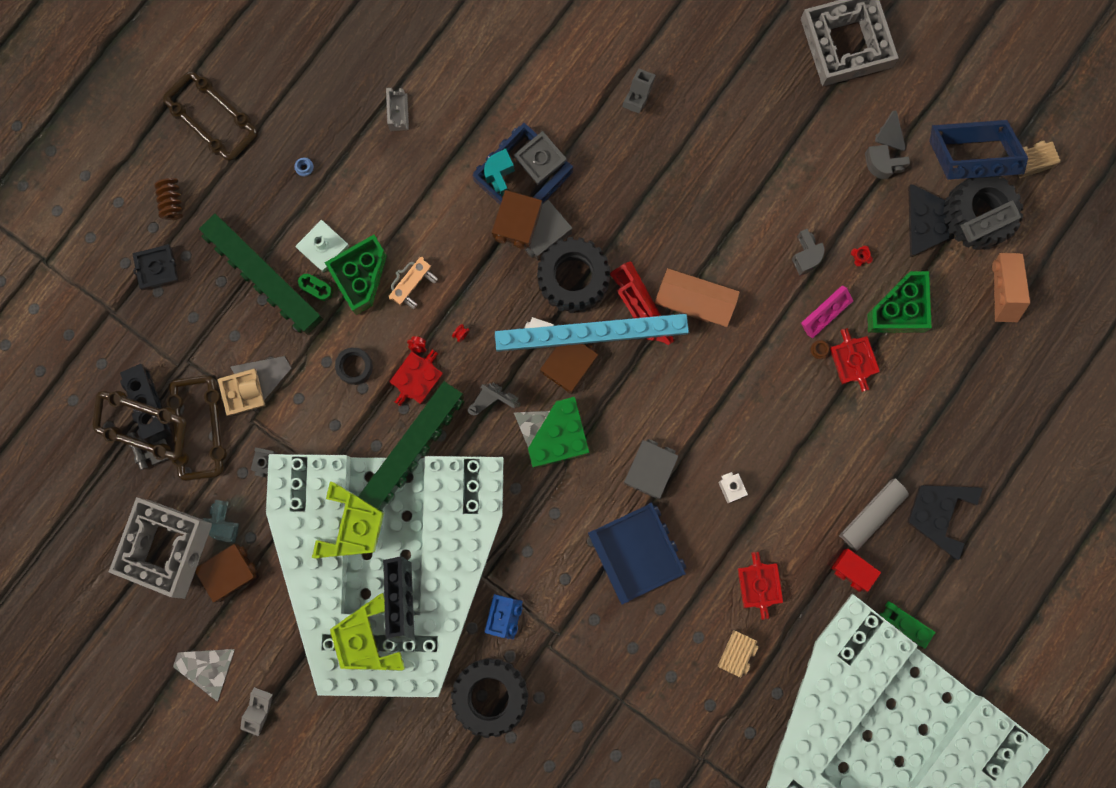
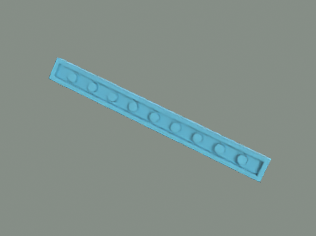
[495,314,689,352]

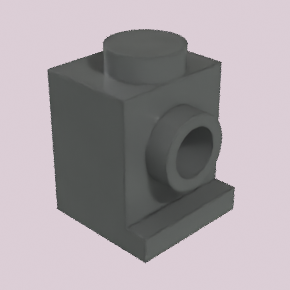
[251,447,279,478]

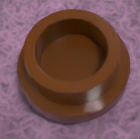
[810,340,830,359]

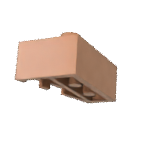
[992,253,1030,322]

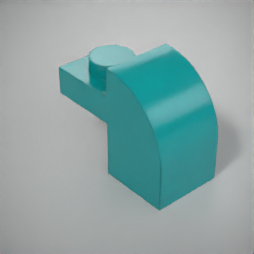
[484,149,515,197]

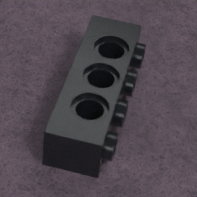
[120,364,172,444]
[383,556,415,643]

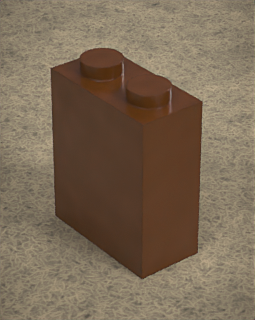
[492,190,542,249]
[540,344,598,394]
[195,544,259,603]

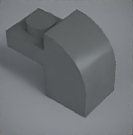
[622,68,656,114]
[865,144,910,179]
[792,229,824,276]

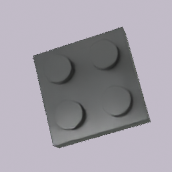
[514,131,567,185]

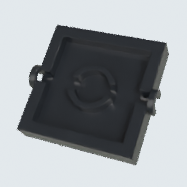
[132,244,179,291]

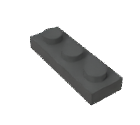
[960,200,1021,243]

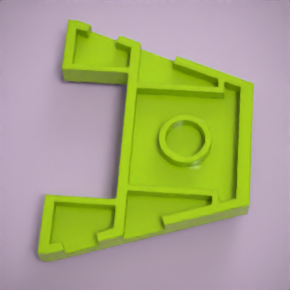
[312,482,384,558]
[330,593,405,671]

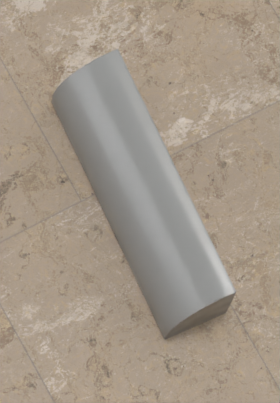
[839,478,909,552]

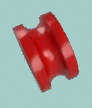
[452,324,470,343]

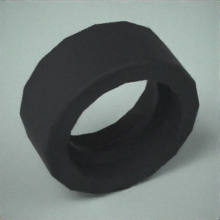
[335,347,373,385]

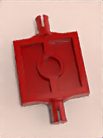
[830,328,880,392]
[390,350,443,406]
[737,552,783,620]

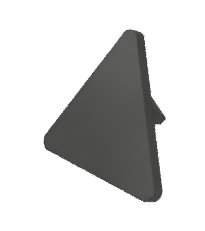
[875,110,906,151]

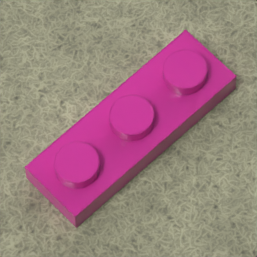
[801,286,854,338]

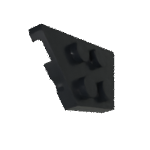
[908,185,949,257]

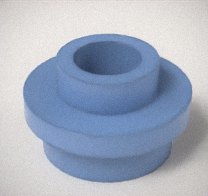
[294,158,314,176]

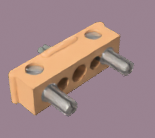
[389,257,438,309]

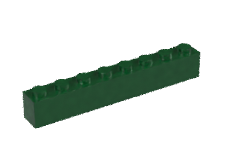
[199,213,324,335]
[358,381,465,512]

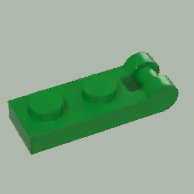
[879,601,936,649]

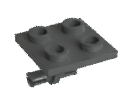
[468,383,521,415]

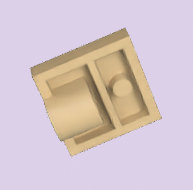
[217,369,266,416]

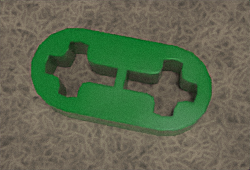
[298,274,333,301]

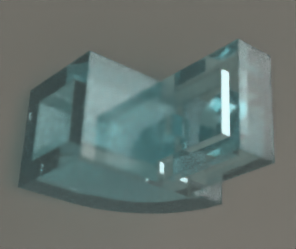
[203,500,239,543]

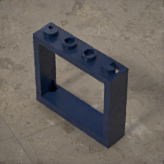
[929,120,1028,180]
[472,123,573,205]

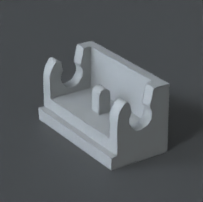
[386,88,409,131]

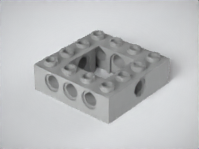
[801,0,899,87]
[109,497,213,599]

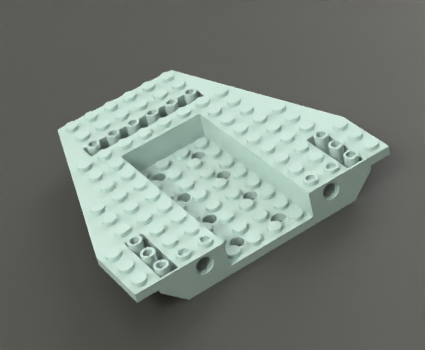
[266,454,504,697]
[766,594,1050,788]

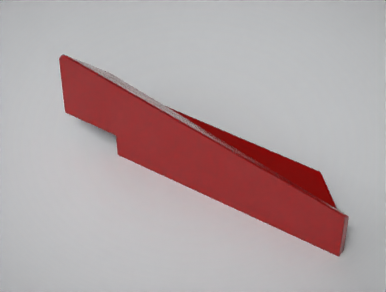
[610,261,674,345]

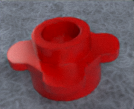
[851,246,873,267]
[407,336,427,353]

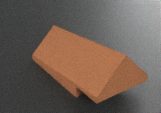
[655,268,739,327]

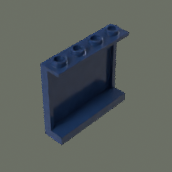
[588,503,687,605]

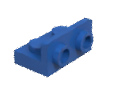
[485,594,523,639]

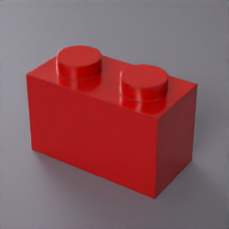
[832,549,881,592]

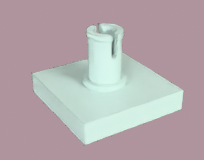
[295,220,349,273]

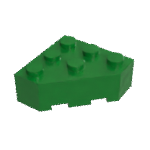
[324,235,387,315]
[867,271,932,333]
[528,397,589,469]

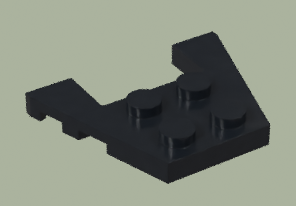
[907,485,983,560]

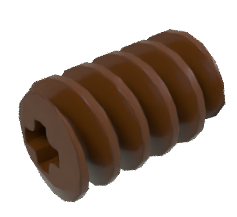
[154,178,183,220]

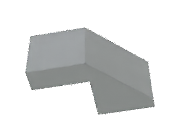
[240,687,272,736]

